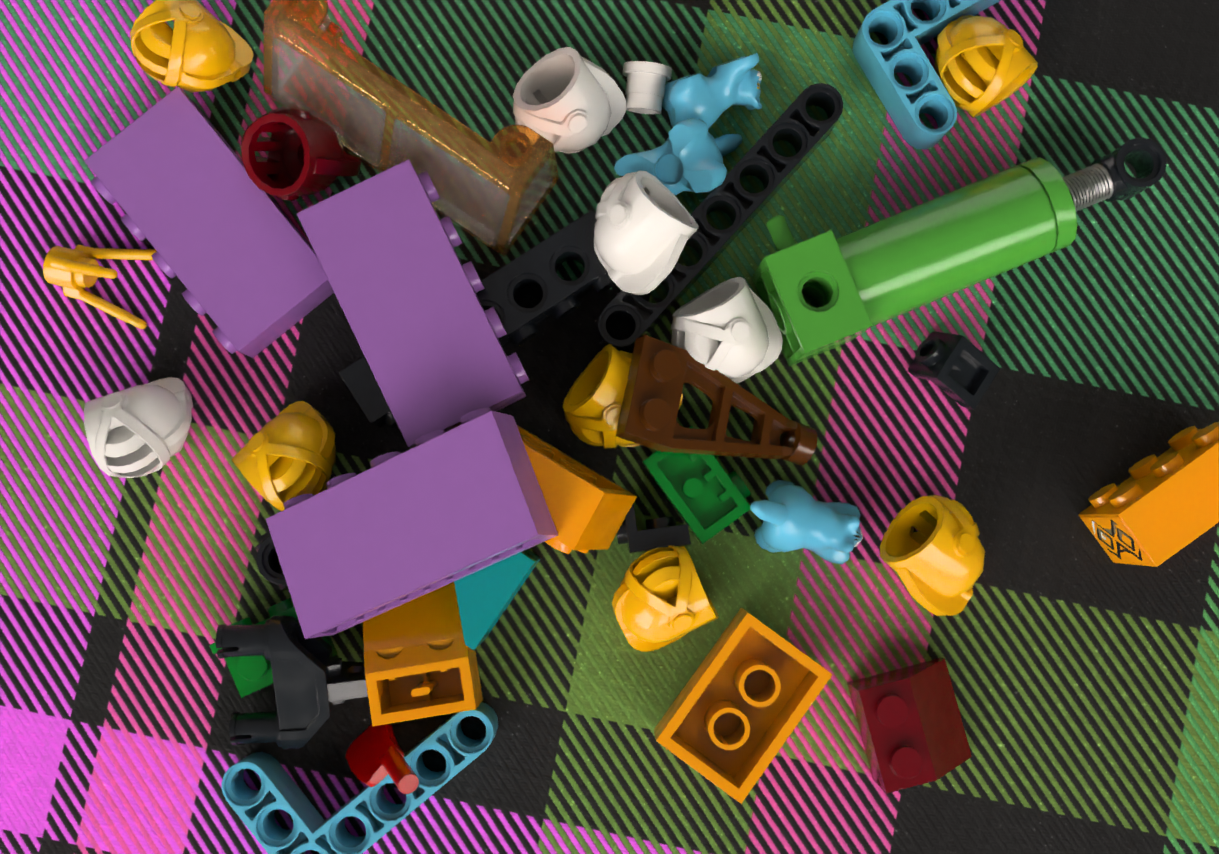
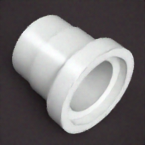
[623,61,672,114]

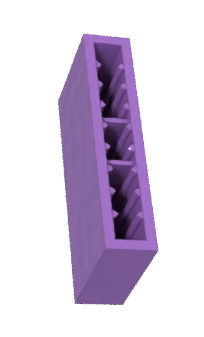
[84,87,334,358]
[296,159,529,448]
[266,407,558,639]

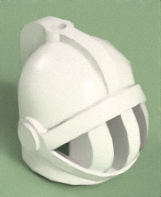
[513,47,626,154]
[594,170,699,295]
[671,277,783,383]
[84,377,193,478]

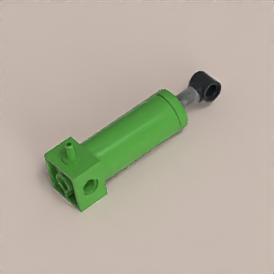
[751,137,1167,367]

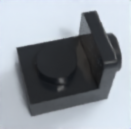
[908,331,1000,410]
[617,504,691,553]

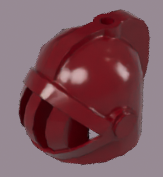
[241,107,361,201]

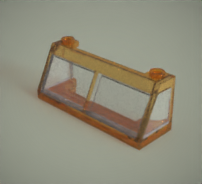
[264,0,559,257]

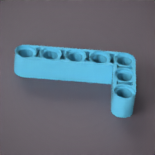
[852,0,1001,150]
[221,702,498,854]

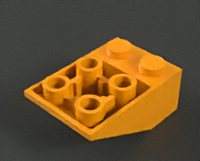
[363,582,483,726]

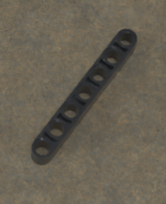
[598,83,843,352]

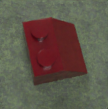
[847,657,972,794]

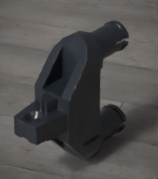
[216,615,368,749]

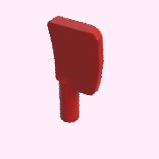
[345,723,419,794]

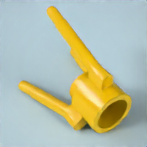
[43,244,156,329]

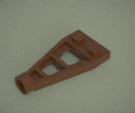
[616,335,818,465]

